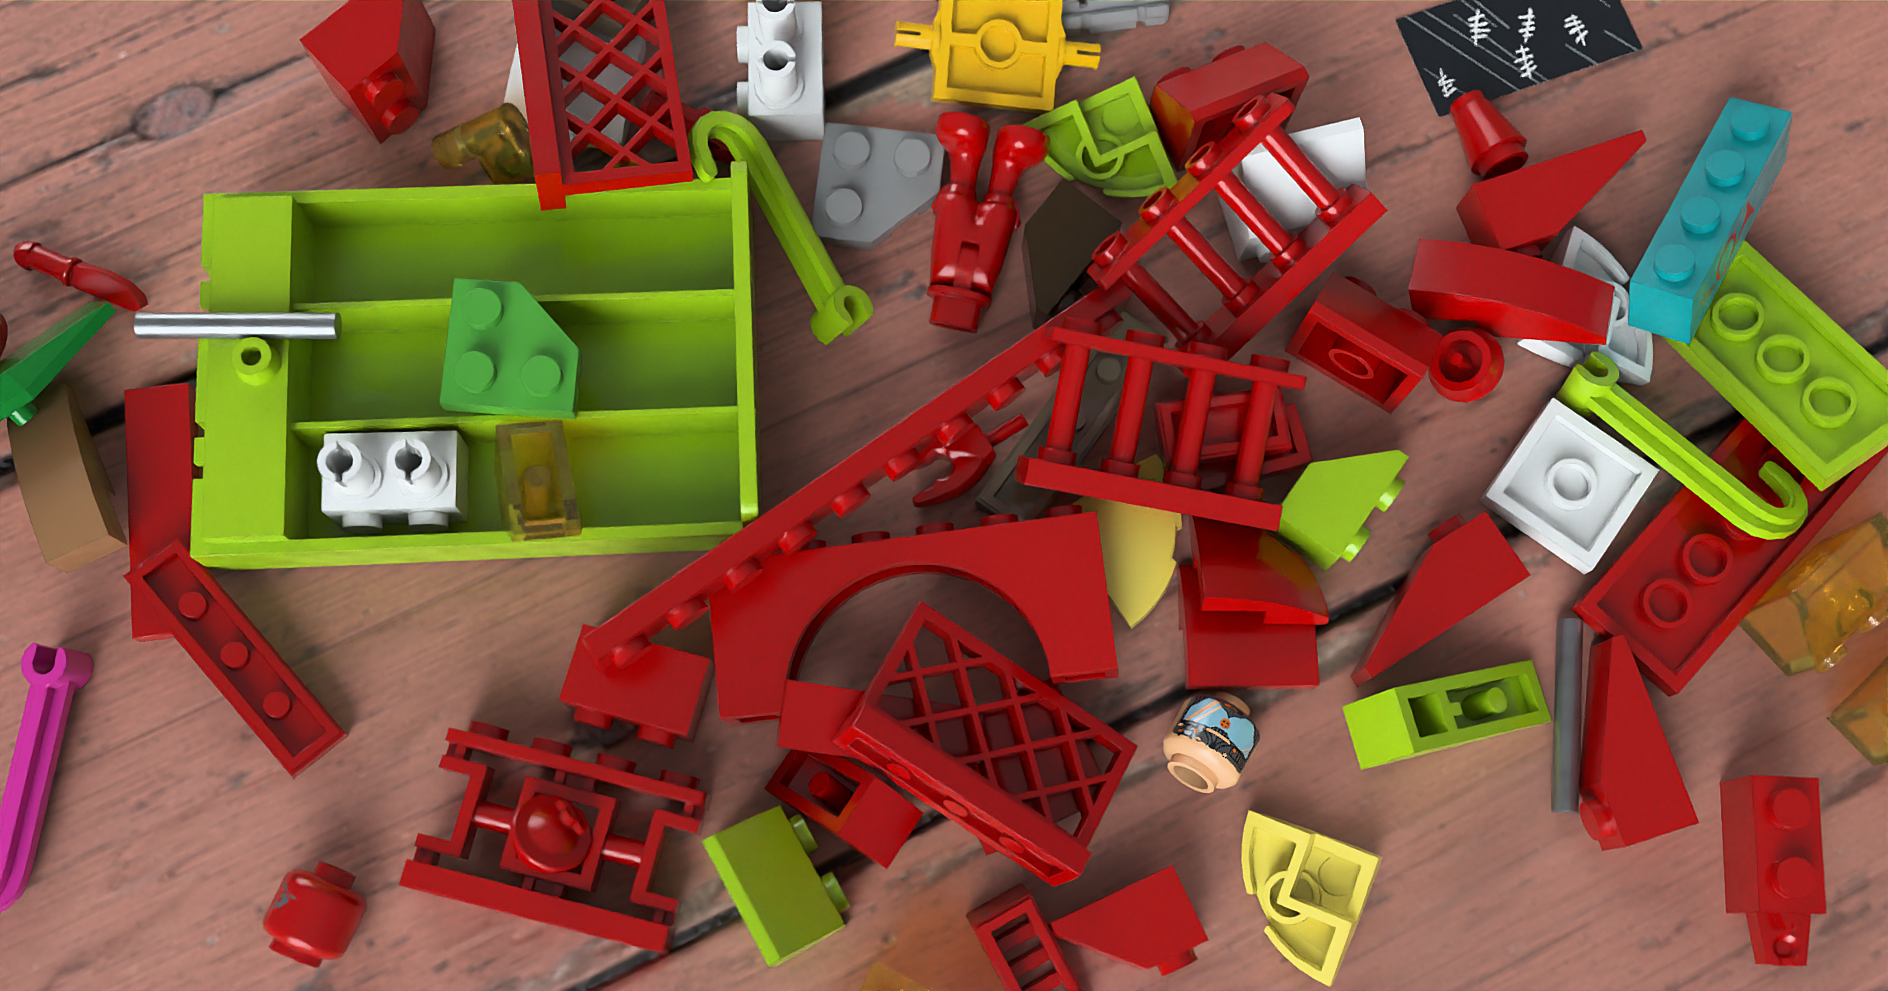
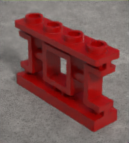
[398,720,712,954]

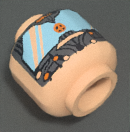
[1162,692,1260,793]

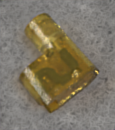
[431,102,534,185]

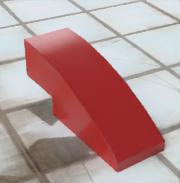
[1408,238,1615,345]

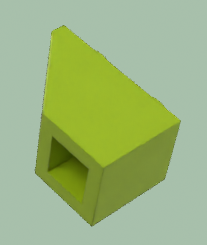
[1267,450,1409,571]

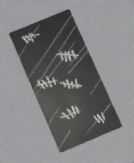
[1395,0,1642,117]

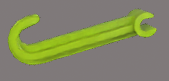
[688,111,873,345]
[1556,351,1808,540]

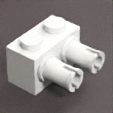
[737,0,825,141]
[317,431,469,534]

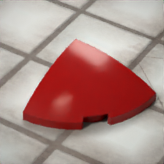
[1188,515,1329,625]

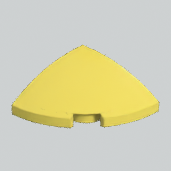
[1071,454,1182,629]
[1241,810,1383,987]

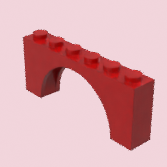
[709,505,1119,726]

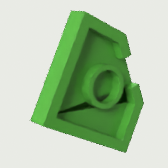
[439,278,582,419]

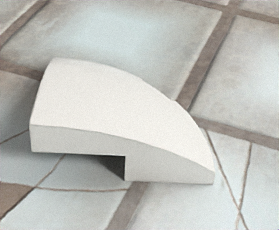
[1517,226,1653,386]

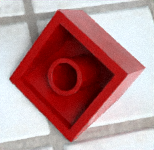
[299,0,435,144]
[1149,42,1309,172]
[1284,271,1443,414]

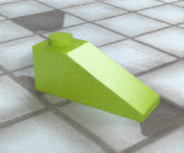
[1342,659,1552,770]

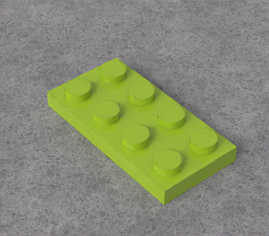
[1660,240,1888,492]

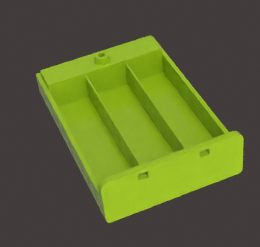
[190,161,763,571]

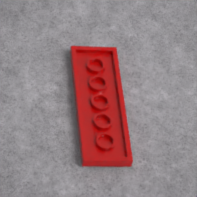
[1570,416,1888,697]

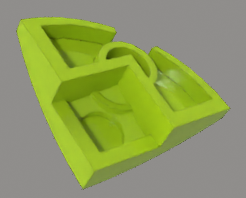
[1022,76,1178,198]

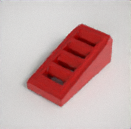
[966,884,1083,991]

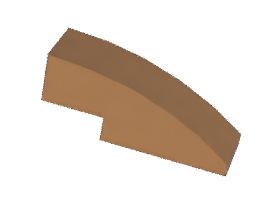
[7,383,129,573]

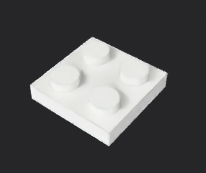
[1479,398,1659,575]

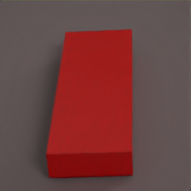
[775,680,983,770]

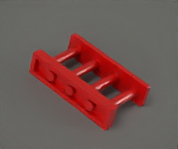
[1086,92,1388,379]
[1014,317,1307,532]

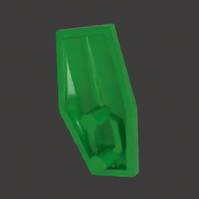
[0,302,116,426]

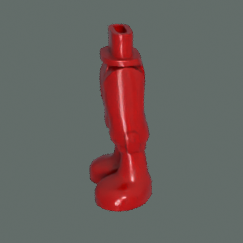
[927,112,1050,333]

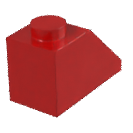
[764,749,924,869]
[1048,865,1209,976]

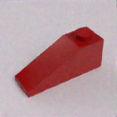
[1456,130,1647,259]
[1350,511,1531,687]
[1579,634,1699,851]

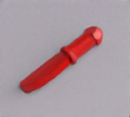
[13,241,148,312]

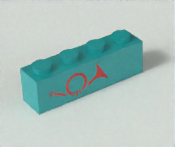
[1628,97,1792,344]

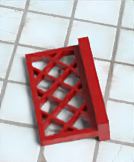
[512,0,693,211]
[832,601,1138,887]

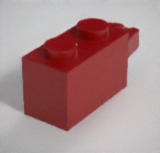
[1720,775,1827,967]

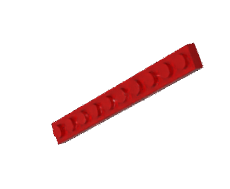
[582,279,1133,672]

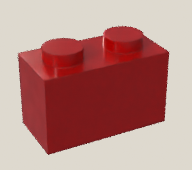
[559,624,715,749]

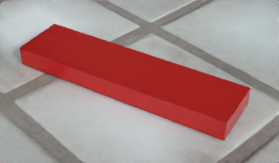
[124,383,200,642]
[123,536,348,779]

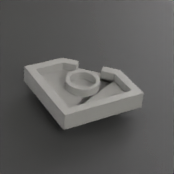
[812,122,945,251]

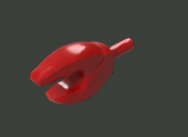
[912,413,1029,508]

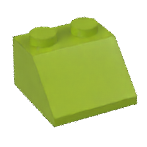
[702,805,851,967]

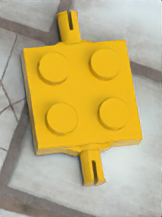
[893,0,1101,114]

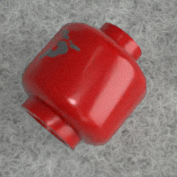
[262,861,367,968]

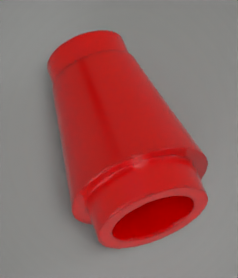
[1449,90,1529,181]

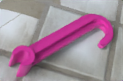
[0,643,93,913]

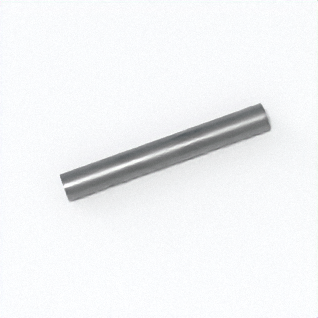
[134,312,342,339]
[1551,618,1583,814]

